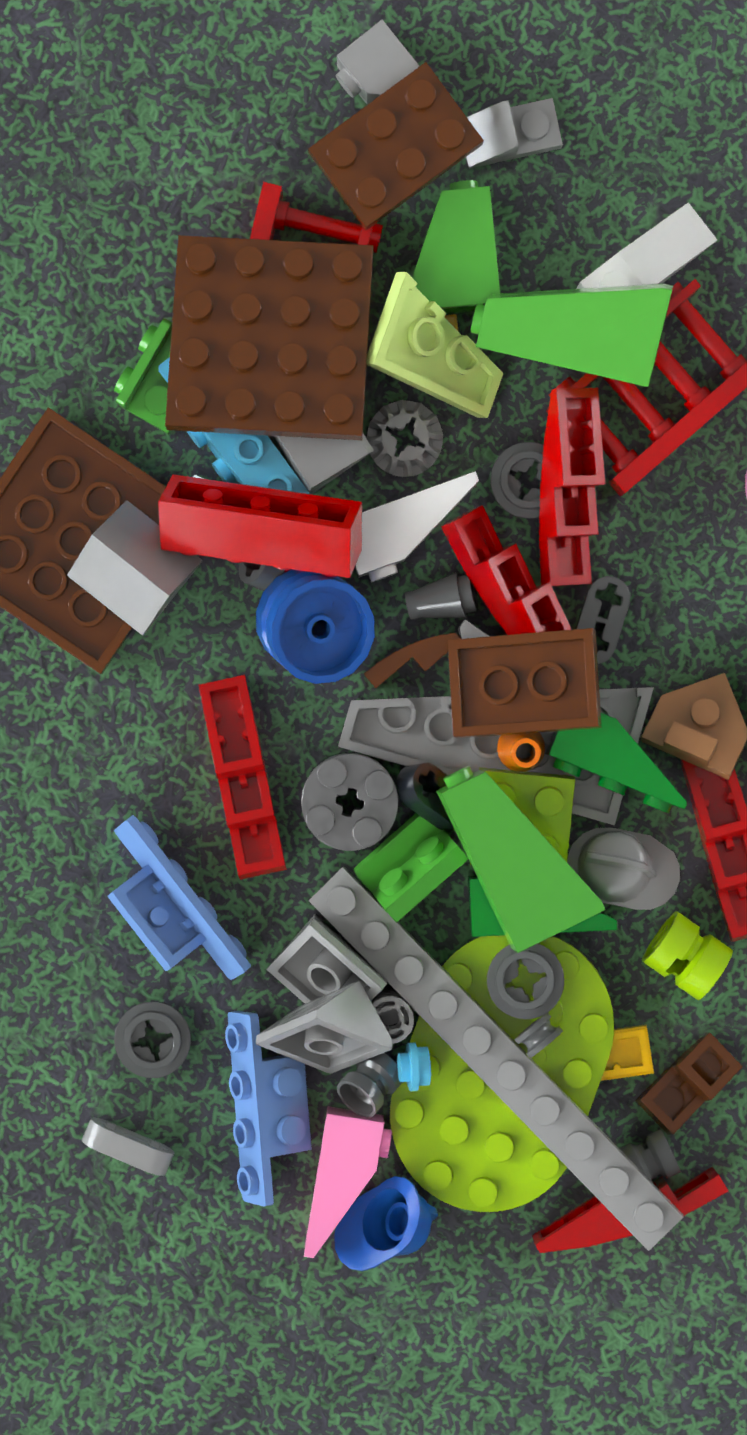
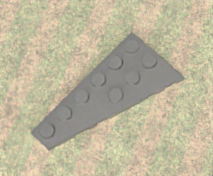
[338,687,654,825]

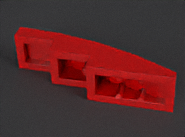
[539,388,605,587]
[441,505,572,635]
[199,675,287,880]
[680,759,747,942]
[532,1167,729,1253]

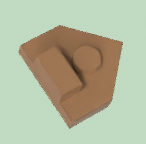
[641,673,747,780]

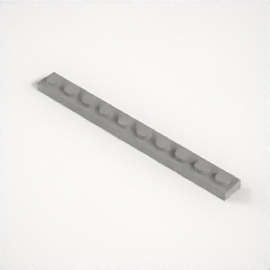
[309,867,684,1251]

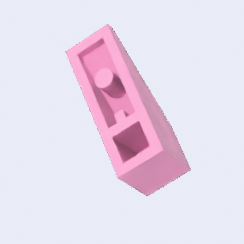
[304,1106,392,1258]

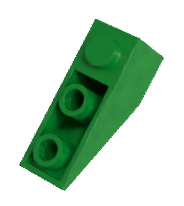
[545,713,687,814]

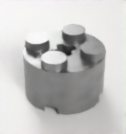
[301,753,398,851]

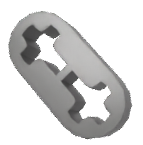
[82,1117,175,1176]

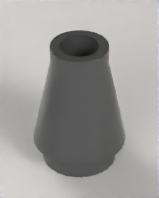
[405,572,478,620]

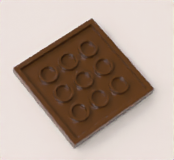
[165,235,373,441]
[0,407,166,674]

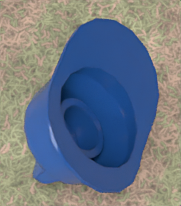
[334,1176,438,1271]

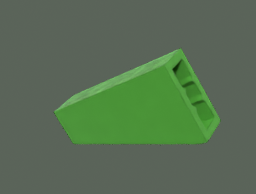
[471,283,673,387]
[436,766,606,953]

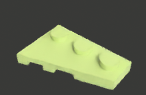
[367,272,503,418]

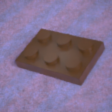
[308,62,484,230]
[448,628,602,738]

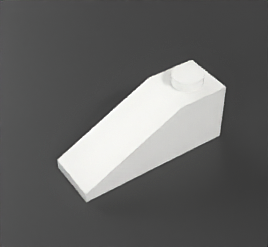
[576,203,717,289]
[355,471,479,582]

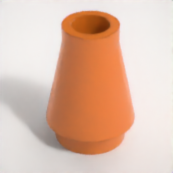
[497,732,545,772]

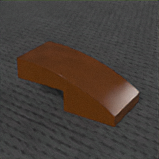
[364,633,461,688]
[635,1032,743,1135]

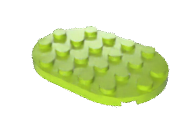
[390,935,614,1212]

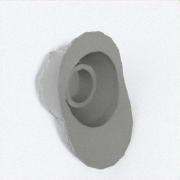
[567,828,680,910]

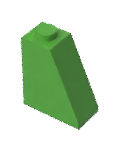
[412,180,500,314]

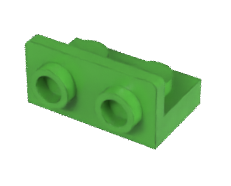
[114,318,172,435]
[353,813,468,923]

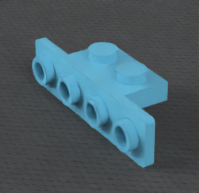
[159,357,309,494]

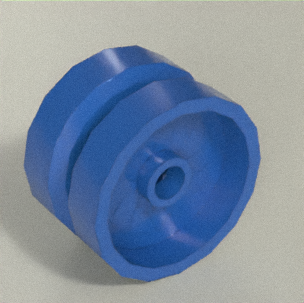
[256,569,375,684]

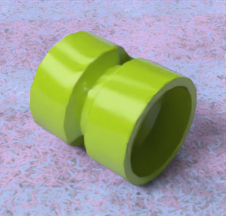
[642,911,733,1000]

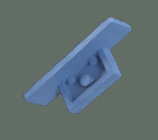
[107,815,251,980]
[225,1011,312,1207]

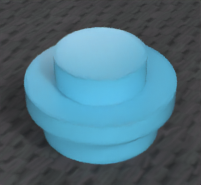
[397,1042,431,1091]

